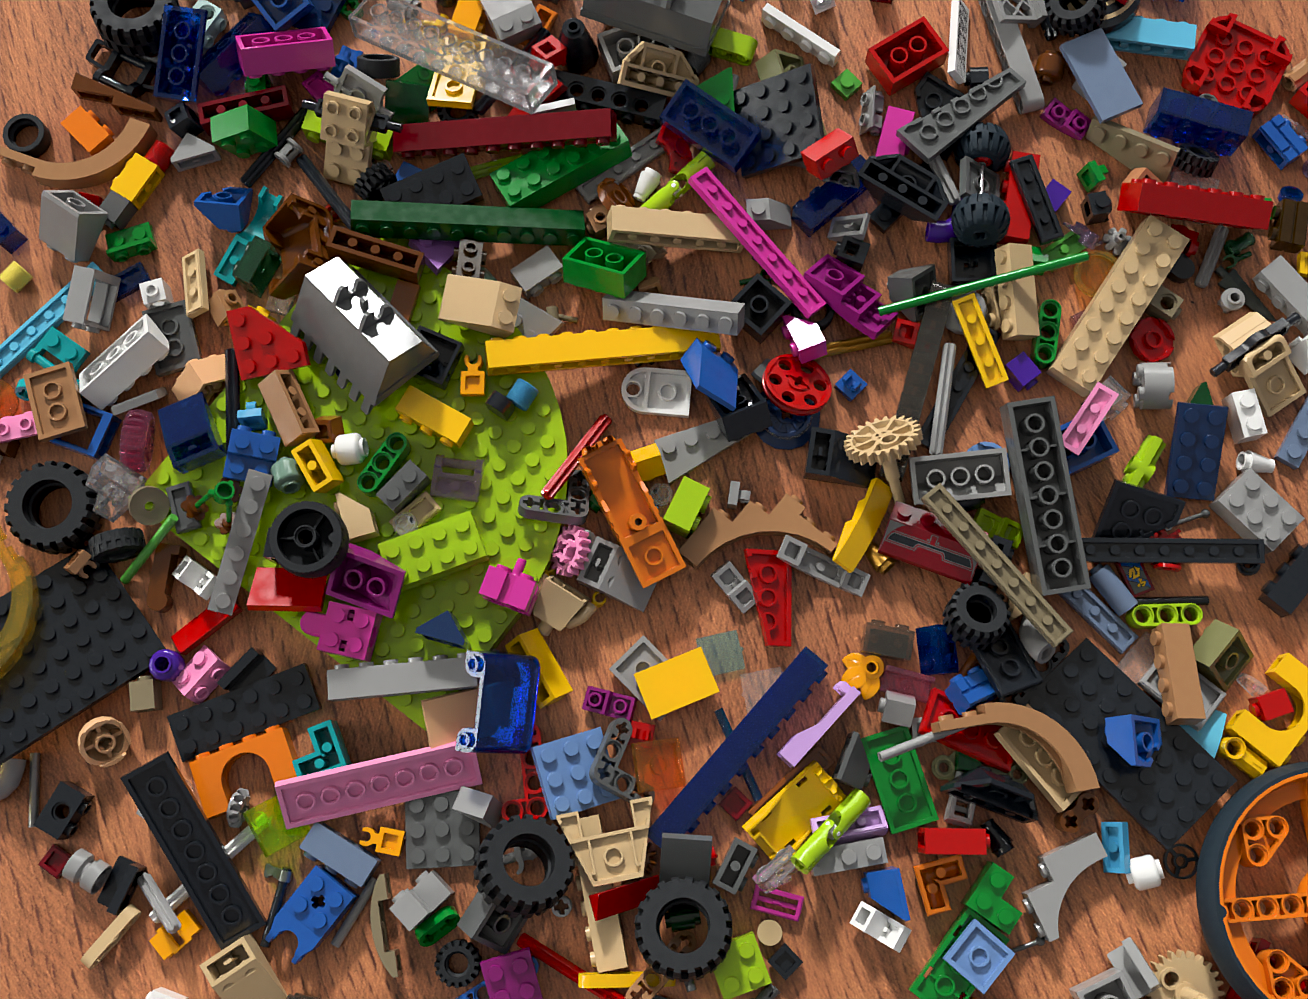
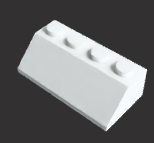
[79,314,170,410]

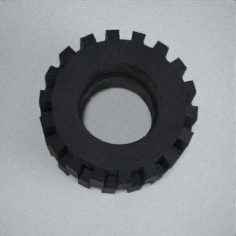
[1045,0,1107,38]
[942,582,1011,650]

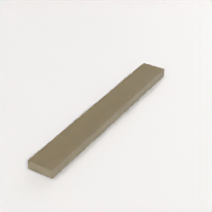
[920,483,1074,648]

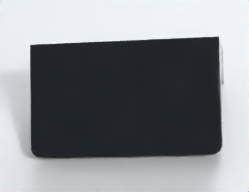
[217,647,277,692]
[97,856,147,915]

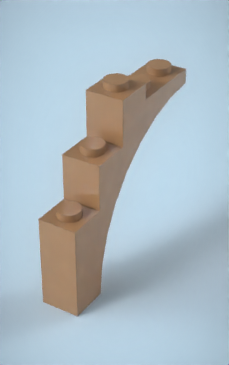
[679,493,837,570]

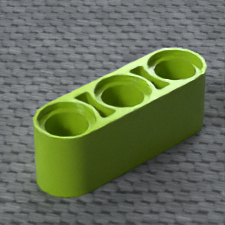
[708,27,758,66]
[1125,603,1203,629]

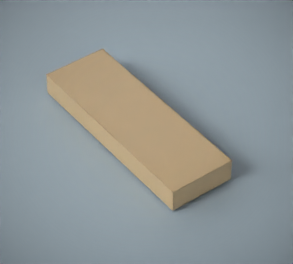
[182,249,209,319]

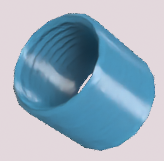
[505,378,539,411]

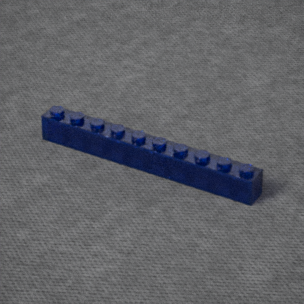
[648,646,828,848]

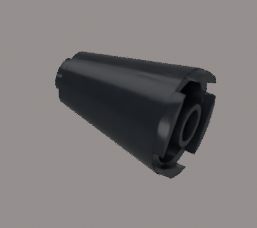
[558,18,599,75]

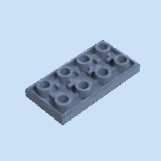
[1059,27,1143,124]

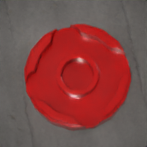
[1129,317,1175,362]

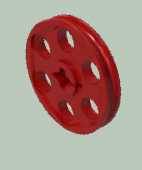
[762,354,832,416]

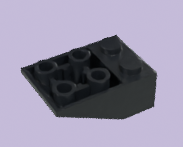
[803,427,877,489]

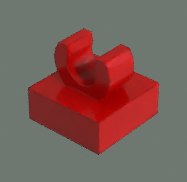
[627,720,656,750]

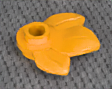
[841,653,885,700]

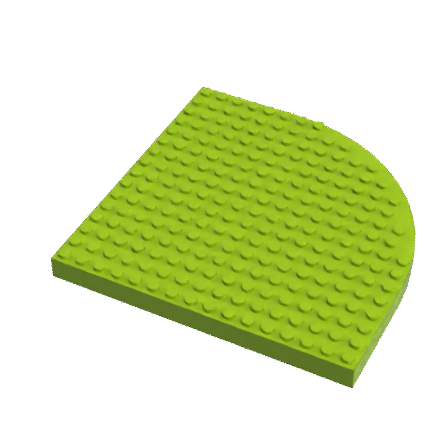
[142,238,569,731]

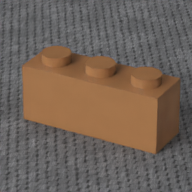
[258,370,320,447]

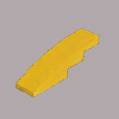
[832,477,892,573]

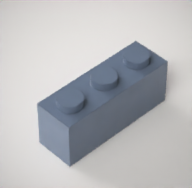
[299,821,382,888]

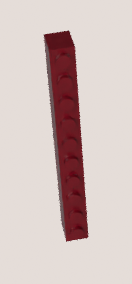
[393,108,617,160]

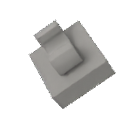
[727,481,751,510]

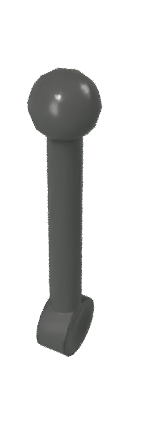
[1164,509,1210,531]
[1011,936,1045,953]

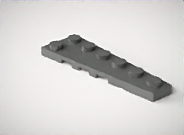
[896,67,1026,164]

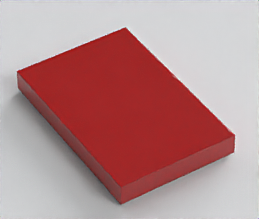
[246,567,330,612]

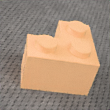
[171,354,225,411]

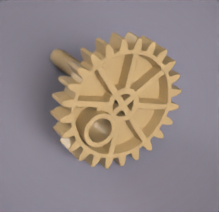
[844,415,923,503]
[1146,949,1225,999]

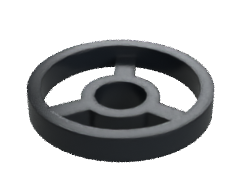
[1163,843,1199,879]

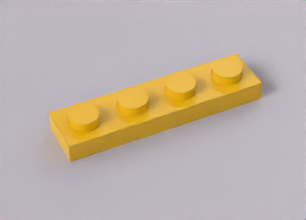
[952,293,1009,389]

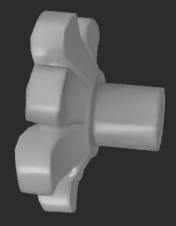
[1102,228,1131,256]

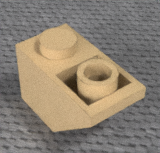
[334,493,380,544]

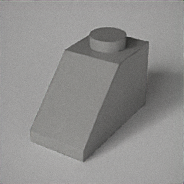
[745,198,792,230]

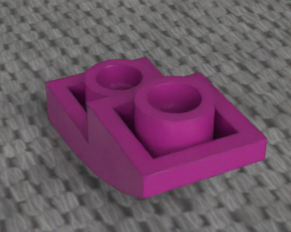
[1039,97,1091,140]
[582,686,638,722]

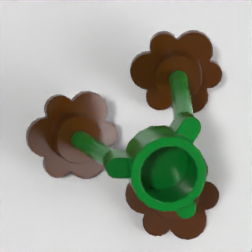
[181,478,243,535]

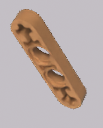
[624,930,697,999]

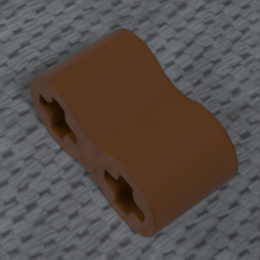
[1054,793,1100,833]

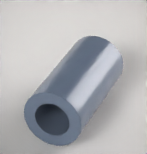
[1089,563,1138,617]

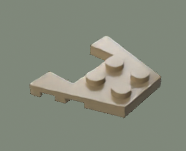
[556,796,653,887]

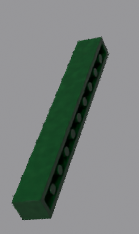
[350,200,585,246]

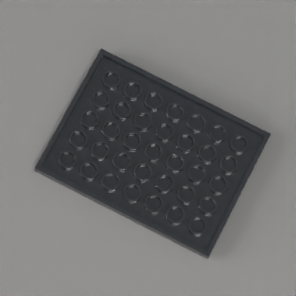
[0,544,166,765]

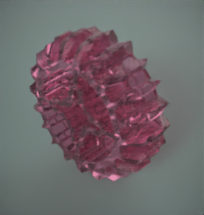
[119,409,156,473]

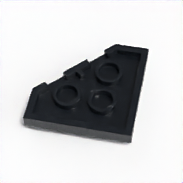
[914,72,965,161]
[1091,479,1186,538]

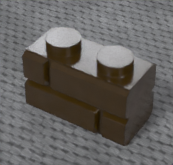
[1268,198,1308,254]

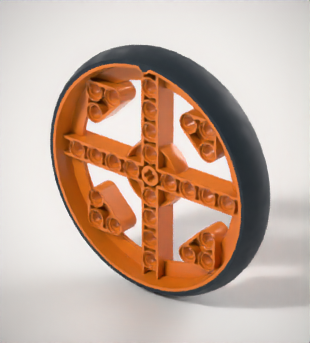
[1196,761,1308,999]

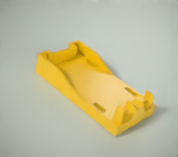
[742,760,847,867]

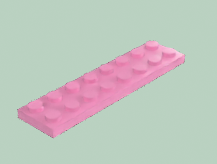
[275,737,483,830]

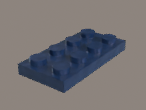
[1164,402,1229,501]

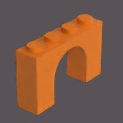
[189,725,298,819]

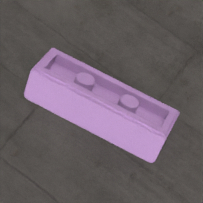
[810,805,888,845]

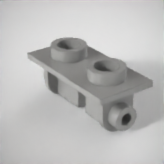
[859,85,884,136]

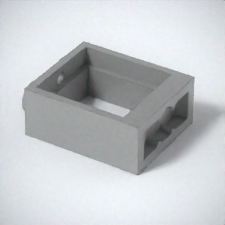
[63,265,121,334]

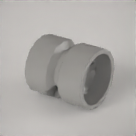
[62,848,112,895]

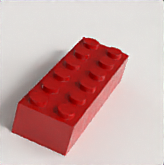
[1117,178,1274,230]

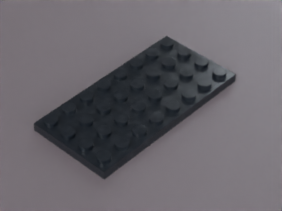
[1020,638,1237,851]

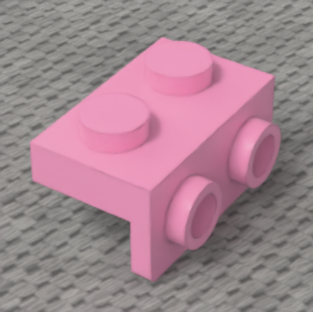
[0,411,37,443]
[172,645,231,704]

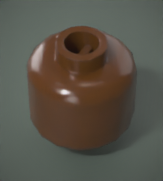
[1034,50,1066,86]

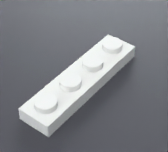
[761,3,840,67]

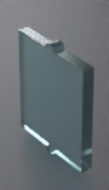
[696,630,745,676]

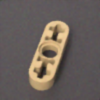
[80,904,142,970]

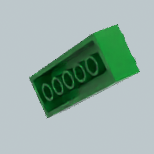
[489,124,632,208]

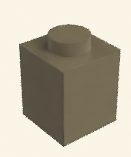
[129,676,163,713]

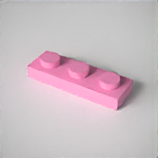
[1062,382,1119,456]

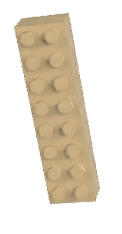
[1045,214,1190,397]

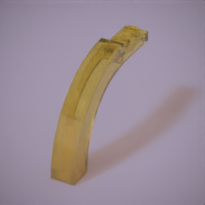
[0,526,39,679]

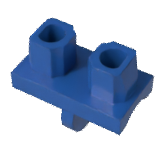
[331,45,364,78]

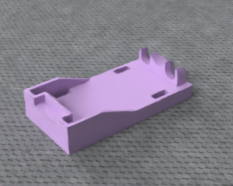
[776,681,861,768]

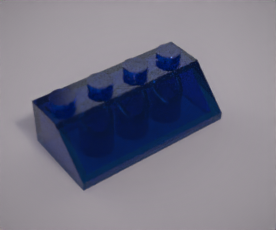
[153,5,208,104]
[186,12,276,96]

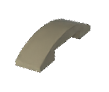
[370,873,403,978]

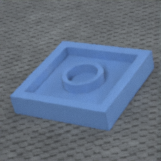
[942,919,1015,994]

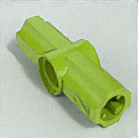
[1121,434,1166,487]

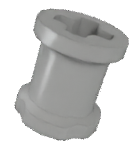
[274,138,304,168]

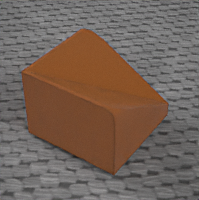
[315,416,345,443]

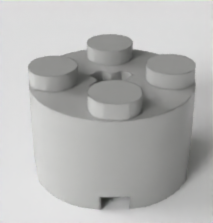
[1132,362,1175,410]

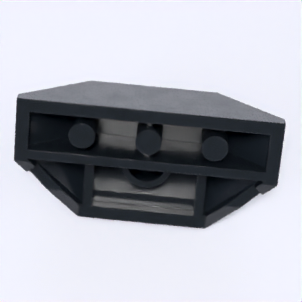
[858,154,949,223]
[940,766,1039,824]

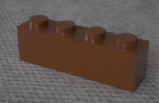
[326,225,425,285]

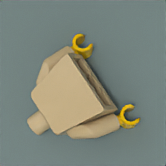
[533,569,606,636]

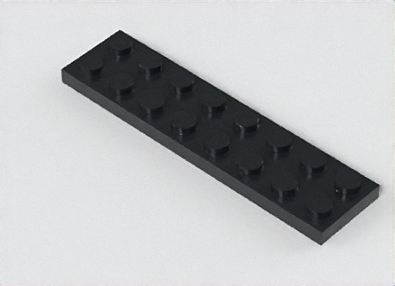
[120,751,267,950]

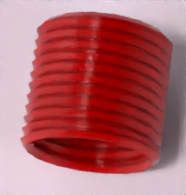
[144,140,175,172]

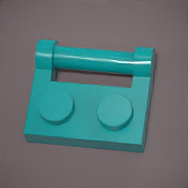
[26,326,91,373]

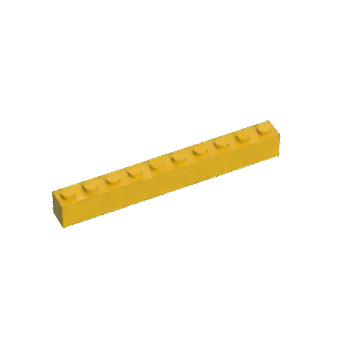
[484,326,721,376]

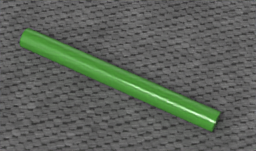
[120,514,178,584]

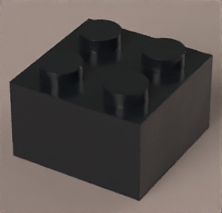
[731,273,792,344]

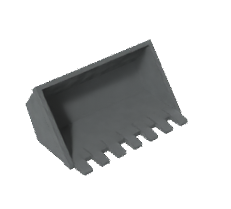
[580,0,731,57]
[290,256,440,415]

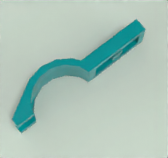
[213,186,284,287]

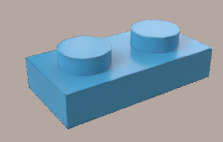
[1101,822,1131,874]

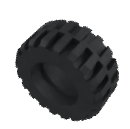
[89,0,183,57]
[4,461,106,555]
[473,814,575,919]
[634,876,733,982]

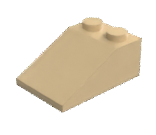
[438,274,523,339]

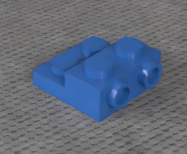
[222,425,281,487]

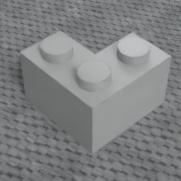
[389,870,454,932]

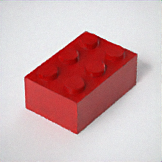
[865,16,949,96]

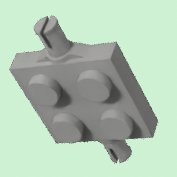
[323,64,394,120]

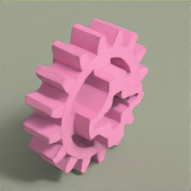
[551,525,591,577]

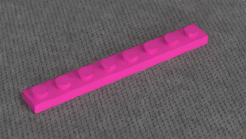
[688,166,826,319]

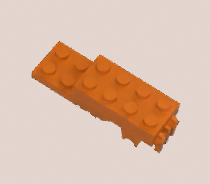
[577,435,686,589]

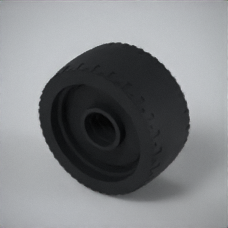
[269,501,349,578]

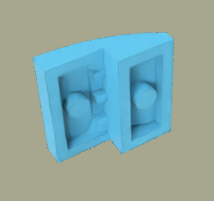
[1179,710,1227,758]

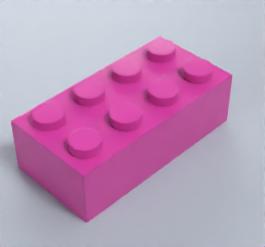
[235,27,336,78]

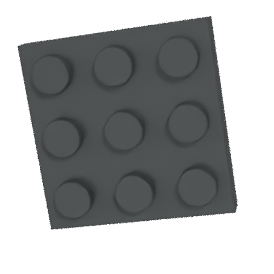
[405,790,481,869]

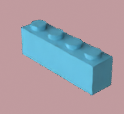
[1105,16,1197,60]

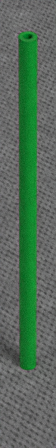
[878,251,1089,316]

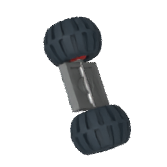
[951,122,1011,248]

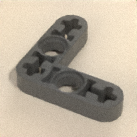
[518,470,590,526]
[589,718,655,803]

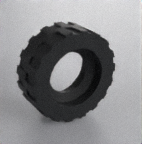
[88,527,146,564]

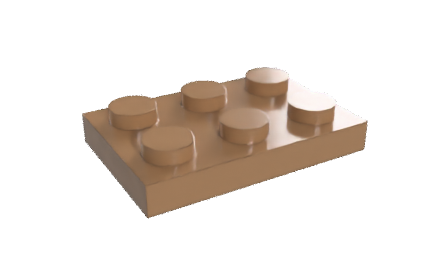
[23,361,89,442]

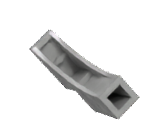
[1022,832,1108,942]

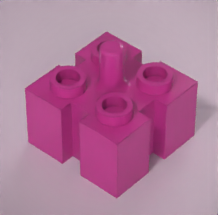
[478,558,540,617]

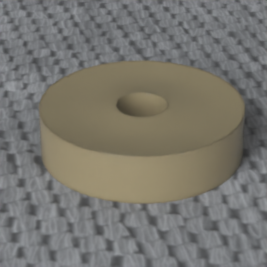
[128,486,170,525]

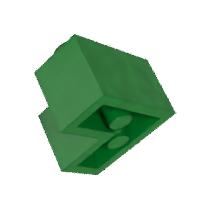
[960,861,1023,935]

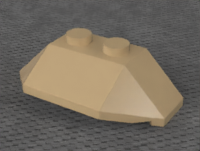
[618,41,699,101]

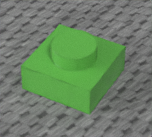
[830,69,863,101]

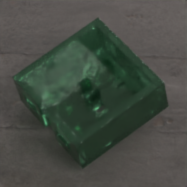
[232,235,282,298]

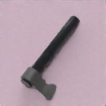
[260,863,293,948]

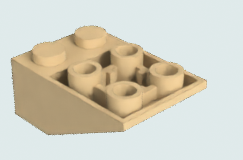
[199,934,290,999]

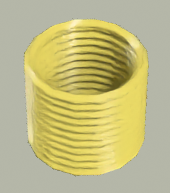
[0,261,33,293]

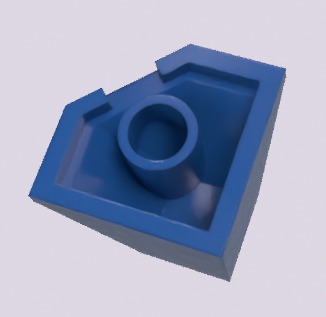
[194,187,253,233]
[1105,714,1162,768]

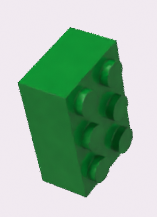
[562,236,647,299]

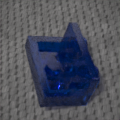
[916,624,959,677]

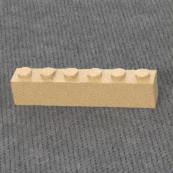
[606,205,744,253]
[571,814,628,973]

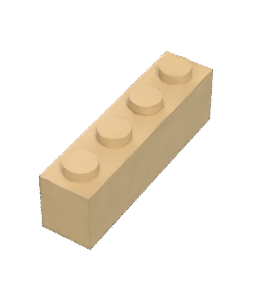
[994,243,1040,341]

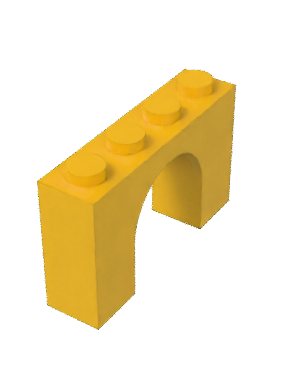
[1224,653,1308,768]

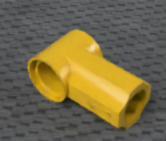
[1216,737,1268,779]

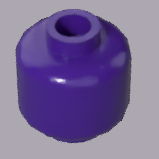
[149,649,186,682]

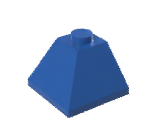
[860,866,910,921]

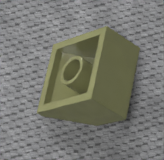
[1193,619,1254,692]

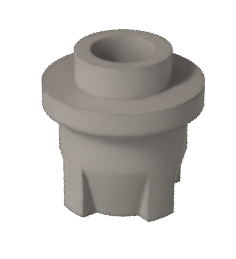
[1217,288,1245,314]

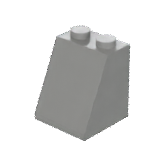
[39,190,109,263]

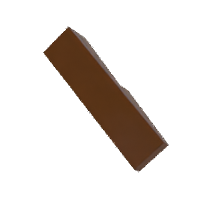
[71,72,163,122]

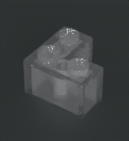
[85,453,147,523]

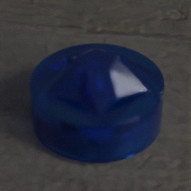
[1277,186,1303,202]

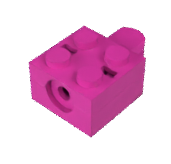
[300,601,383,662]

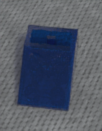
[158,392,226,474]

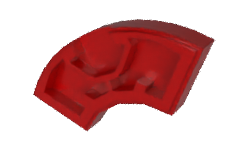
[655,120,693,175]

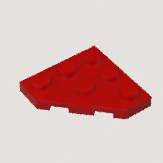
[226,306,311,381]

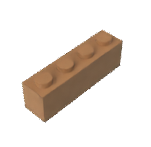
[1150,623,1206,725]

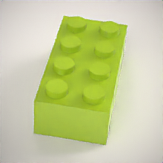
[378,510,490,593]

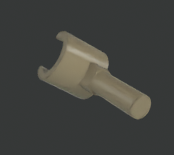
[546,306,578,323]

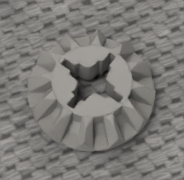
[226,788,251,828]

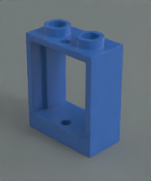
[48,403,122,462]

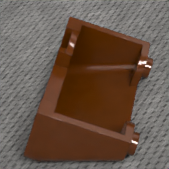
[263,193,333,300]

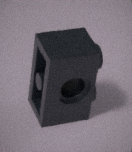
[33,781,94,840]

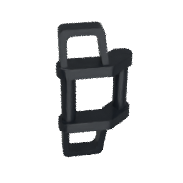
[86,39,175,98]

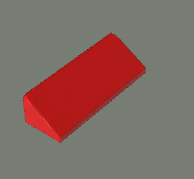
[171,601,243,656]
[589,875,659,921]

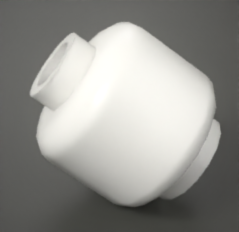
[331,433,369,466]
[1126,854,1165,891]

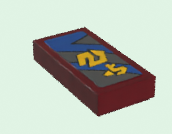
[1114,563,1155,598]

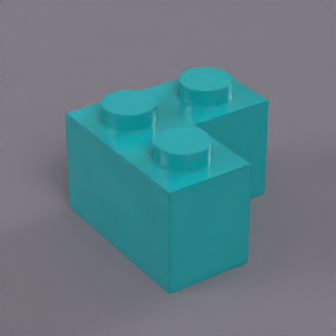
[292,719,352,777]

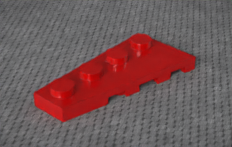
[743,548,792,647]

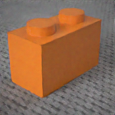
[60,106,115,156]

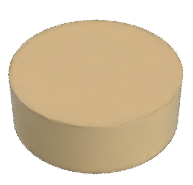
[757,919,782,946]

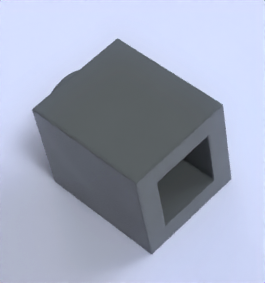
[99,190,138,230]

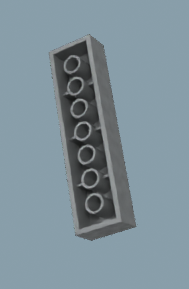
[999,396,1091,596]

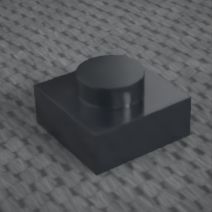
[767,943,803,980]

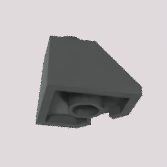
[887,264,937,322]

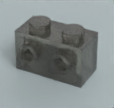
[859,619,915,662]

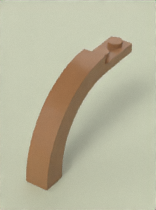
[0,118,158,189]
[931,702,1100,793]

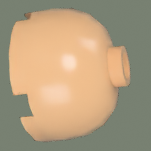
[77,716,131,767]

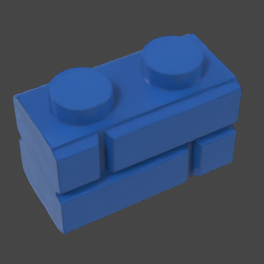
[1252,114,1308,170]
[945,665,998,715]

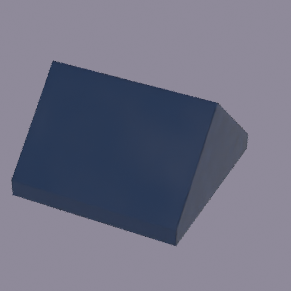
[415,610,471,651]

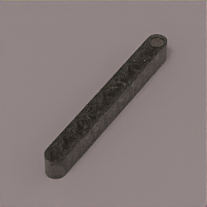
[879,281,955,482]

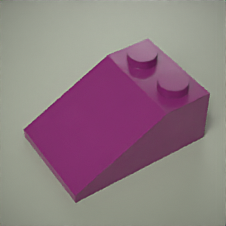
[325,543,406,618]

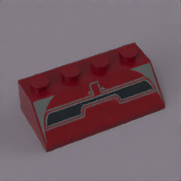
[877,501,988,585]

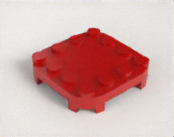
[1181,13,1293,119]

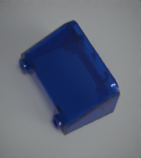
[455,650,540,754]

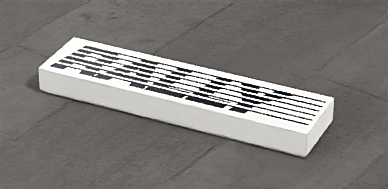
[947,0,969,85]

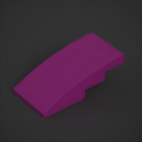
[803,254,898,340]

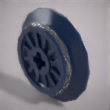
[756,383,820,450]

